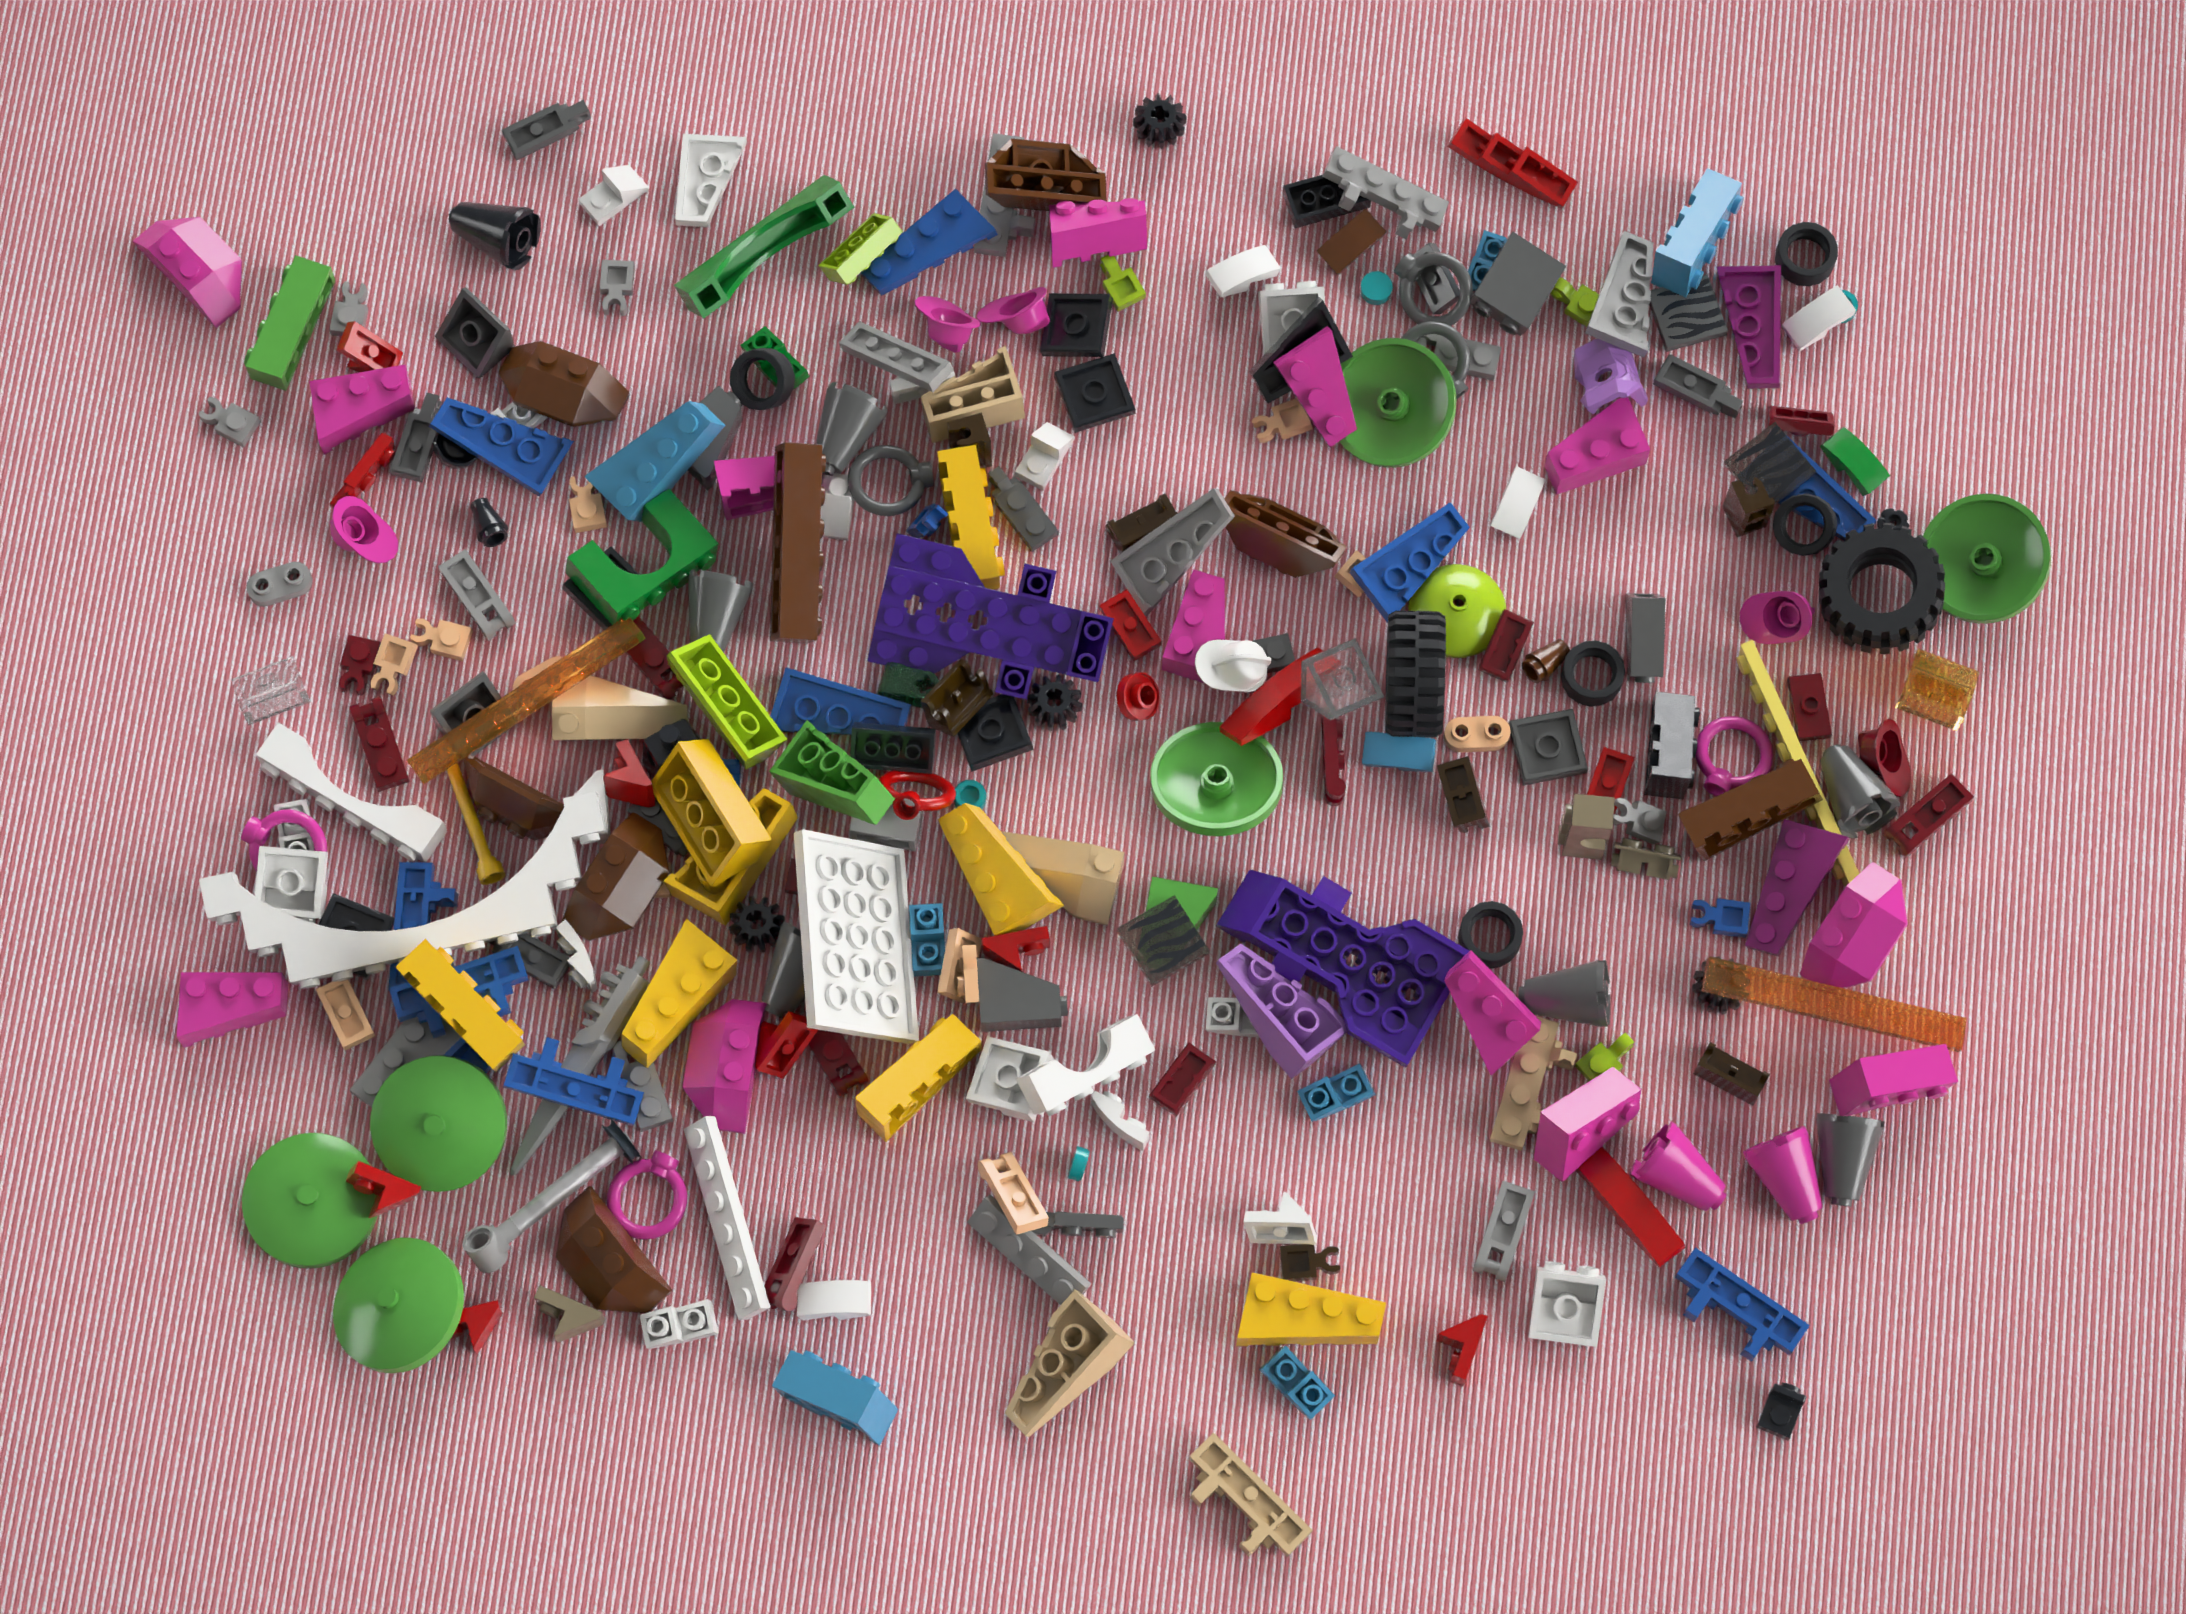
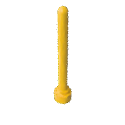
[438,739,506,885]

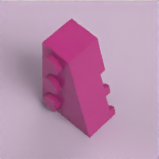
[1049,198,1147,268]
[309,365,415,455]
[1544,397,1650,495]
[714,456,775,520]
[1162,569,1225,684]
[177,972,288,1048]
[1829,1044,1958,1116]
[1534,1067,1642,1182]

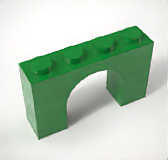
[565,489,719,628]

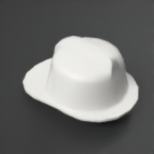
[1195,640,1271,692]

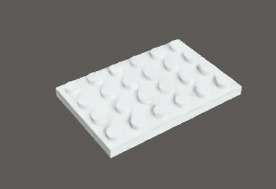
[794,829,919,1044]

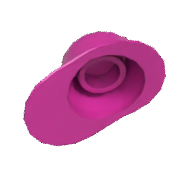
[977,287,1050,334]
[914,296,981,353]
[330,496,398,564]
[1739,591,1815,644]

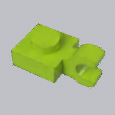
[1100,255,1146,312]
[1550,277,1599,327]
[1575,1032,1634,1081]

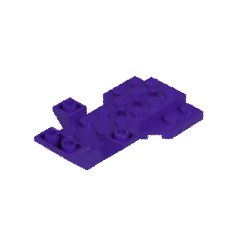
[867,533,1114,700]
[1216,870,1469,1068]

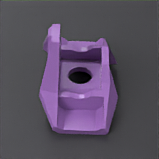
[1574,338,1648,414]

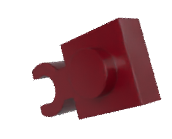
[339,635,381,696]

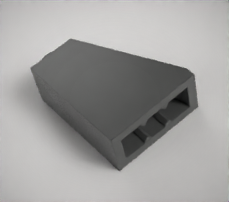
[687,386,743,491]
[1625,593,1666,683]
[977,958,1068,1032]

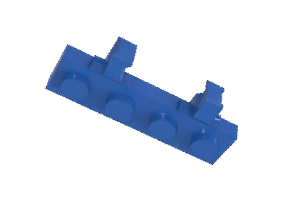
[388,862,459,992]
[389,946,529,1039]
[503,1037,644,1126]
[1675,1247,1810,1362]

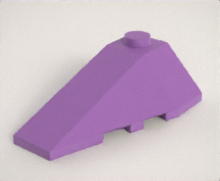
[1216,944,1347,1079]

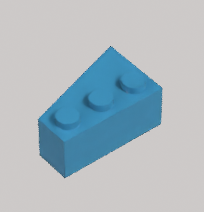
[772,1350,899,1446]

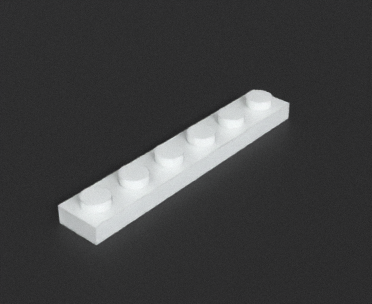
[684,1116,771,1320]

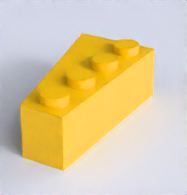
[937,445,1005,589]
[664,788,798,926]
[937,803,1064,935]
[621,919,737,1068]
[396,939,525,1073]
[855,1014,982,1142]
[1236,1272,1386,1347]

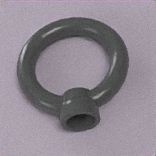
[1394,252,1473,326]
[1401,321,1470,399]
[848,445,934,516]

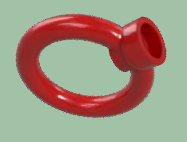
[879,771,956,820]

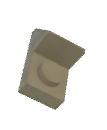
[534,1285,605,1343]

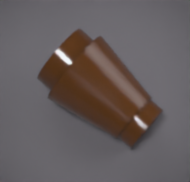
[1522,639,1570,683]

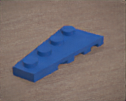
[860,188,998,296]
[428,397,574,496]
[1737,432,1877,541]
[1349,502,1470,623]
[770,667,912,735]

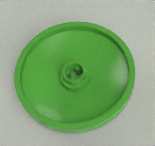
[1339,338,1457,468]
[1923,494,2051,624]
[1151,722,1283,836]
[370,1055,507,1192]
[242,1133,378,1269]
[333,1238,464,1373]

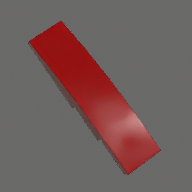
[1447,118,1578,209]
[1219,647,1340,746]
[1575,1147,1686,1267]

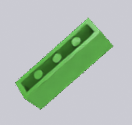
[244,255,336,391]

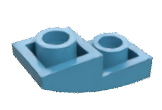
[1468,230,1506,291]
[1362,732,1436,772]
[909,903,945,977]
[1297,1063,1376,1122]
[1259,1346,1335,1420]

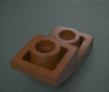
[1316,209,1387,275]

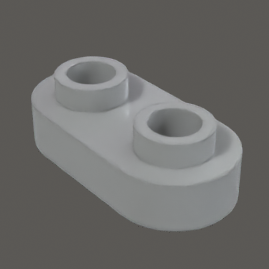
[247,562,313,607]

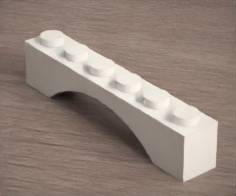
[256,722,447,862]

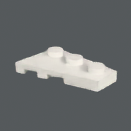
[675,134,747,227]

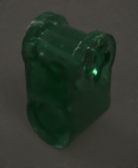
[877,662,939,709]

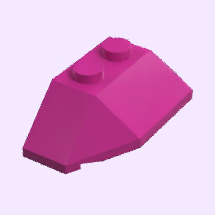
[133,217,242,328]
[1800,862,1908,993]
[683,999,767,1134]

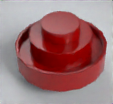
[1116,672,1160,721]

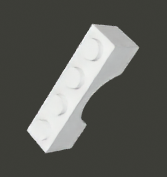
[1016,1014,1155,1116]

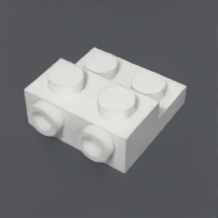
[1258,281,1325,356]
[255,846,328,924]
[966,1036,1055,1122]
[1528,1261,1606,1347]

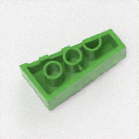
[769,720,895,825]

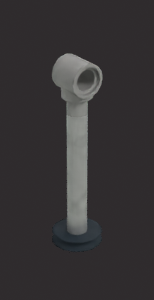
[462,1119,641,1273]

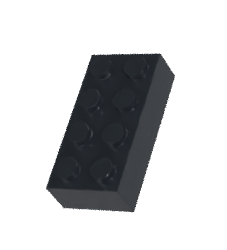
[1283,175,1371,228]
[850,722,936,774]

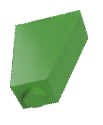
[1137,877,1218,969]

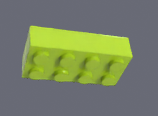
[818,213,903,285]

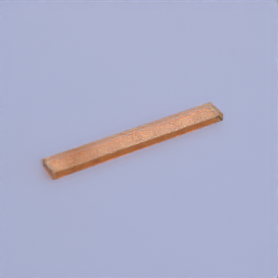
[406,618,646,785]
[1701,956,1967,1053]

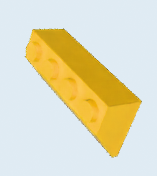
[651,739,772,887]

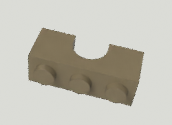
[1557,793,1615,860]

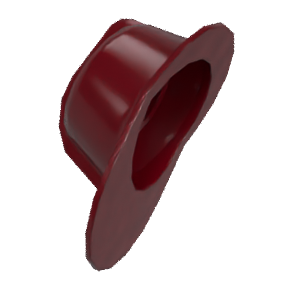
[1858,719,1911,797]

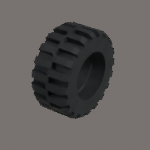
[1819,523,1945,654]
[1385,611,1446,737]

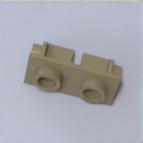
[1610,838,1681,880]

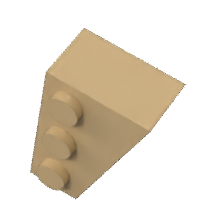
[921,345,1025,443]

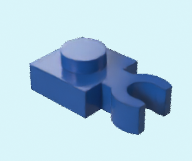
[906,503,948,538]
[1690,898,1750,938]

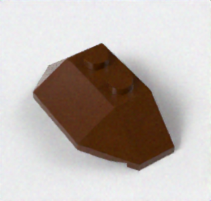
[985,138,1107,211]
[498,341,630,427]
[1224,490,1347,578]
[463,752,564,841]
[561,812,670,941]
[555,1186,673,1313]

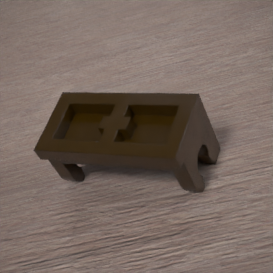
[947,412,992,468]
[1723,477,1775,537]
[1105,493,1178,554]
[921,659,993,737]
[1437,756,1490,833]
[1693,1042,1770,1106]

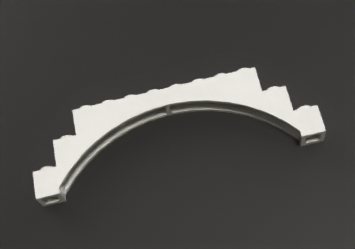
[199,791,607,989]

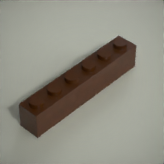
[770,442,826,644]

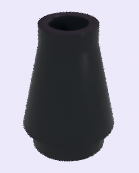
[470,498,508,547]

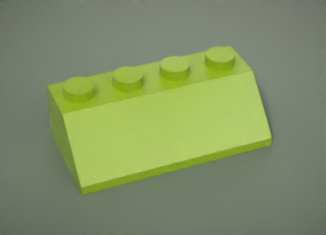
[667,634,787,770]

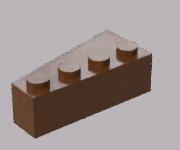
[1678,759,1823,861]

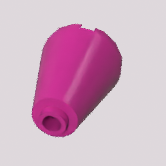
[1630,1121,1727,1211]
[1743,1126,1822,1225]

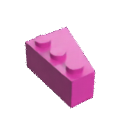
[1273,327,1357,447]
[1444,950,1541,1075]

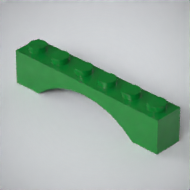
[674,175,855,319]

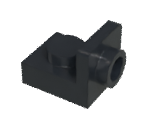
[1756,1382,1807,1441]

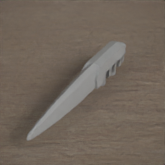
[510,956,651,1175]

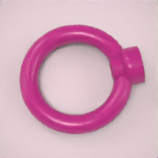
[1696,716,1773,796]
[241,809,327,872]
[607,1150,687,1240]

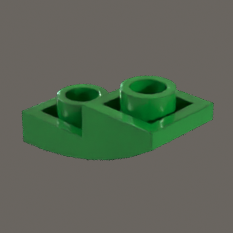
[740,326,809,390]
[1820,427,1890,496]

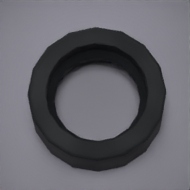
[1775,222,1838,286]
[730,348,795,410]
[1772,494,1837,556]
[1561,640,1625,707]
[1458,901,1523,969]

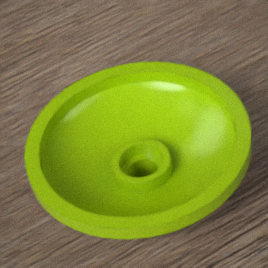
[1408,564,1506,658]

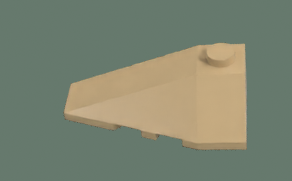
[552,674,688,741]
[1001,831,1125,926]
[1005,1290,1135,1437]

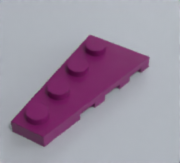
[1716,265,1781,389]
[1745,819,1850,957]

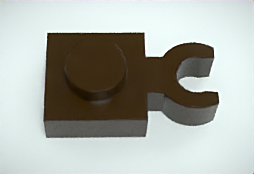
[1280,1244,1340,1282]

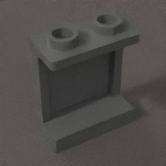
[1471,232,1566,336]

